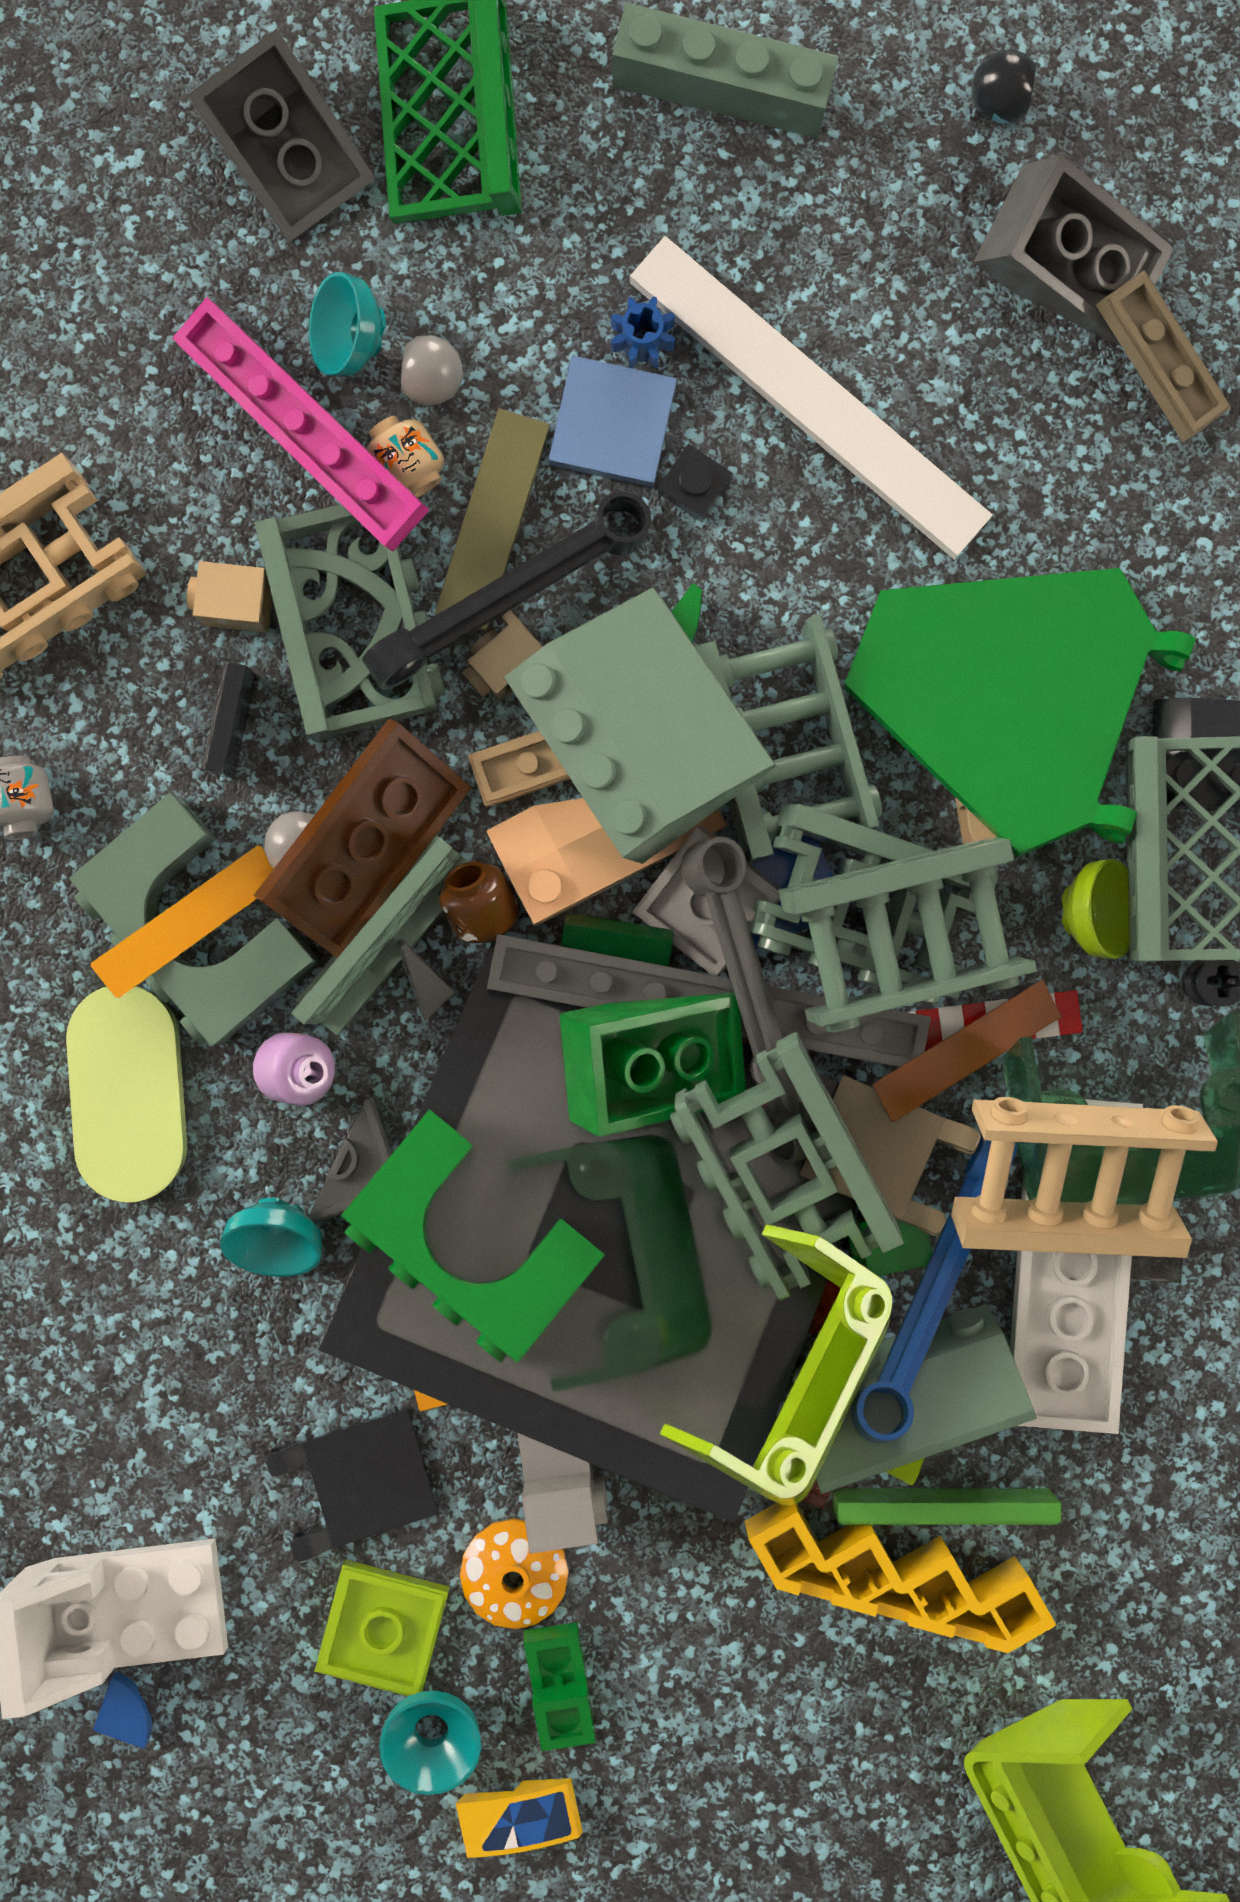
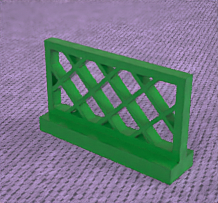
[374,0,522,224]

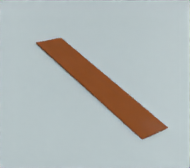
[873,980,1061,1122]

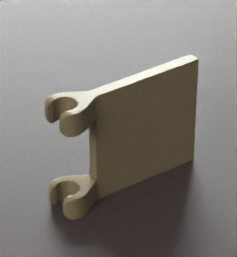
[799,1075,981,1236]

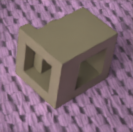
[461,610,542,702]

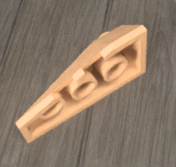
[486,798,727,927]

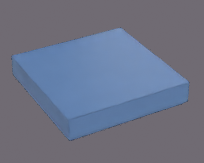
[549,355,677,488]

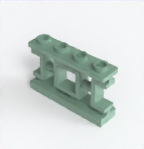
[747,804,999,1005]
[670,1032,904,1301]

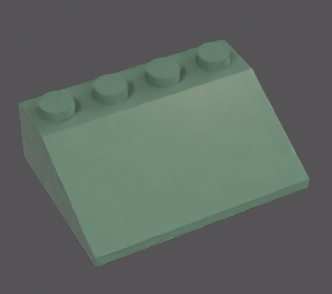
[504,588,777,864]

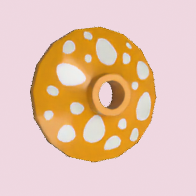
[460,1518,569,1629]

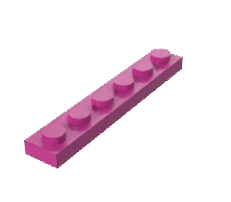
[172,297,429,552]

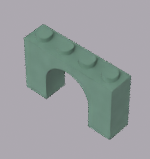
[69,792,321,1046]

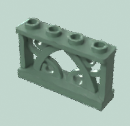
[254,504,446,742]

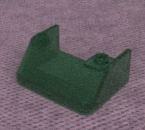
[1002,1012,1240,1205]
[508,1134,712,1392]

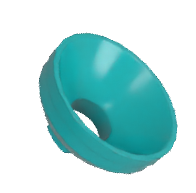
[309,272,386,377]
[220,1198,323,1277]
[379,1691,481,1795]

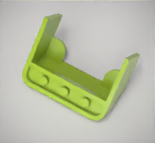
[659,1224,892,1505]
[964,1699,1230,1902]

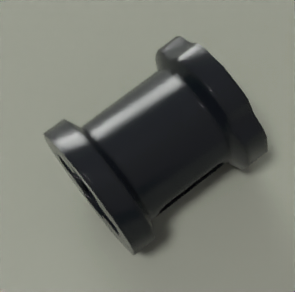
[1182,960,1240,1007]

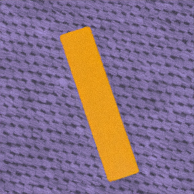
[91,846,274,998]

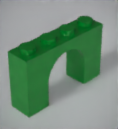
[341,1109,605,1363]

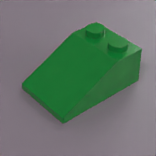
[559,992,746,1137]

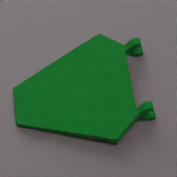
[844,568,1196,857]

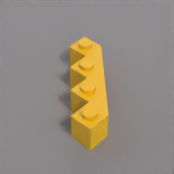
[744,1503,1057,1653]

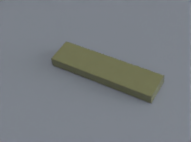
[435,408,551,633]

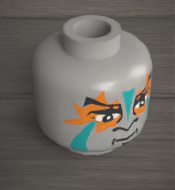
[0,756,54,840]

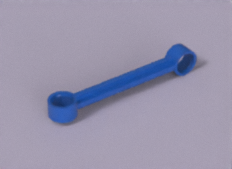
[851,1136,1018,1443]

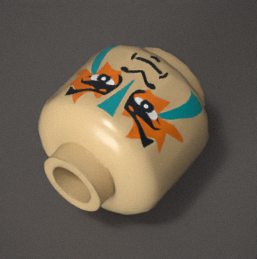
[366,416,444,498]

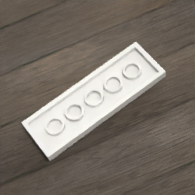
[1010,1094,1143,1434]

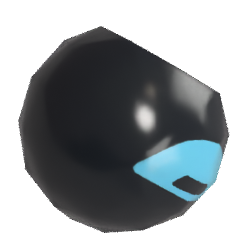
[972,49,1036,124]

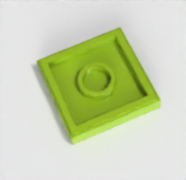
[314,1559,450,1696]

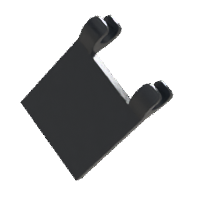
[265,1407,439,1562]

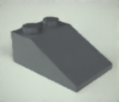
[186,28,376,243]
[974,155,1174,346]

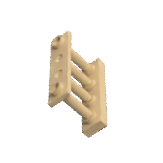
[951,1097,1218,1258]

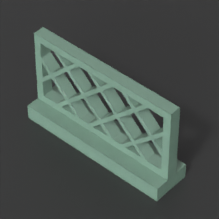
[1125,736,1240,961]
[291,835,468,1035]

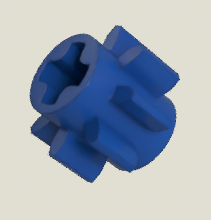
[611,296,675,368]

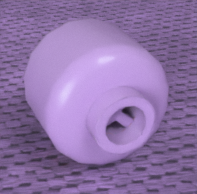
[253,1032,335,1106]

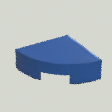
[93,1671,152,1749]

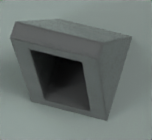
[397,938,455,1020]

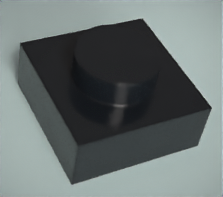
[658,443,733,523]

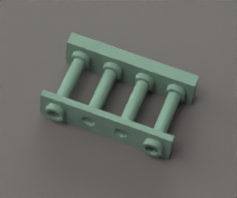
[695,614,882,864]
[778,837,1037,1032]

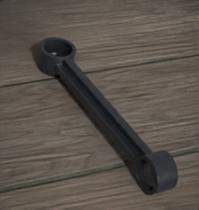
[362,491,651,690]

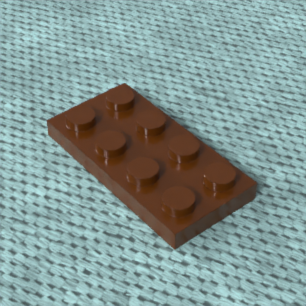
[253,719,472,958]

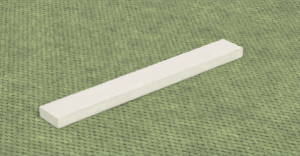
[630,236,993,560]

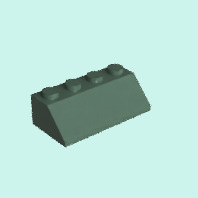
[785,1304,1037,1494]

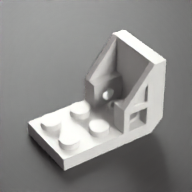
[0,1538,228,1719]

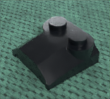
[1152,697,1240,813]

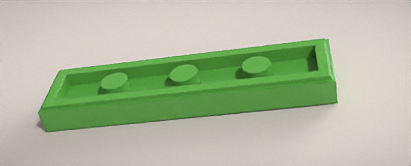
[832,1488,1061,1525]

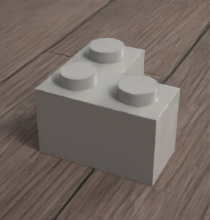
[517,1433,608,1554]

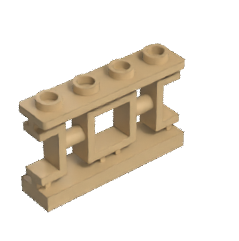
[0,453,147,679]

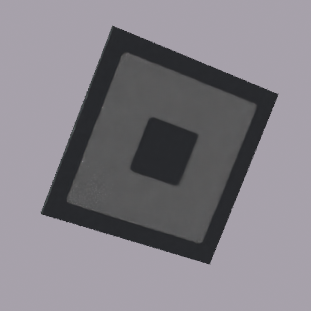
[318,941,857,1523]

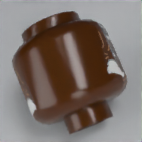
[439,861,519,943]

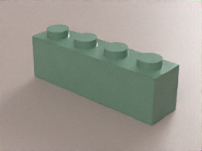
[612,2,839,139]

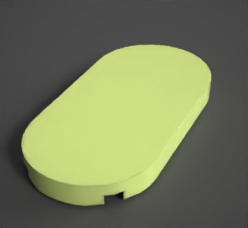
[66,986,187,1202]

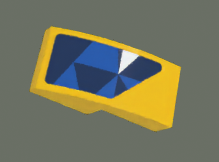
[456,1778,583,1858]

